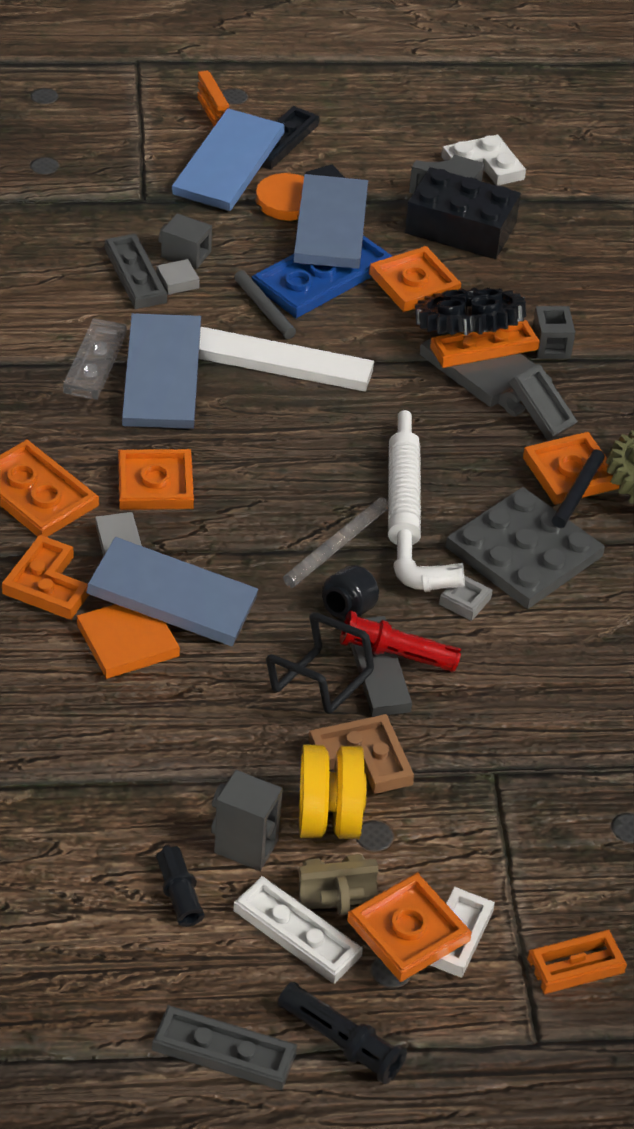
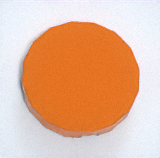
[256,173,304,221]

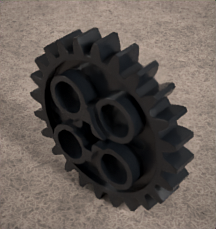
[415,287,526,335]

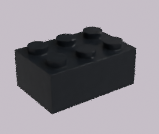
[405,167,521,260]

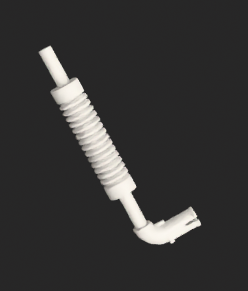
[388,410,465,592]

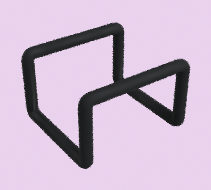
[266,612,374,714]

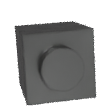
[158,214,212,269]

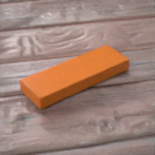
[430,320,540,368]

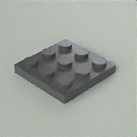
[446,487,605,609]

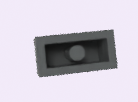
[211,770,282,871]

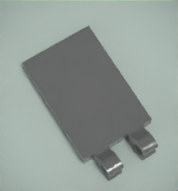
[420,333,552,416]

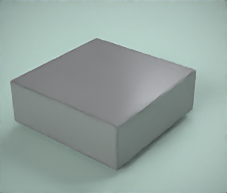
[156,259,200,295]
[439,576,492,621]

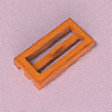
[197,70,229,126]
[527,930,627,994]

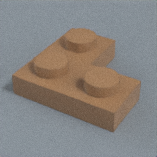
[309,714,414,794]

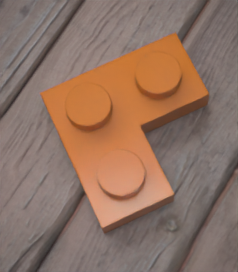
[2,535,89,620]

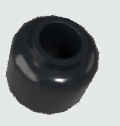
[322,565,379,621]

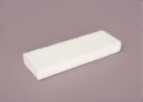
[233,876,363,984]

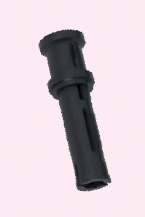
[278,982,407,1084]

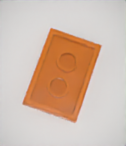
[0,439,99,537]

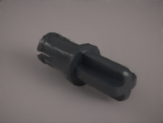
[156,845,205,927]

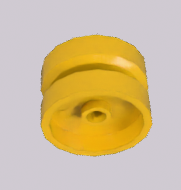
[299,744,366,839]

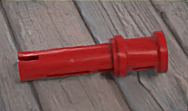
[340,610,461,672]

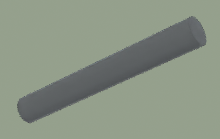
[234,270,296,339]

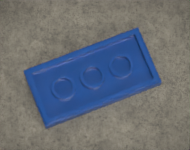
[252,235,393,319]

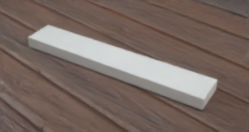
[199,327,374,392]

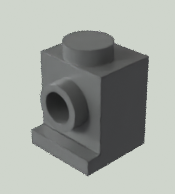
[532,306,575,359]

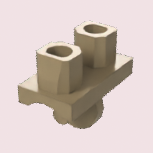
[299,854,378,915]

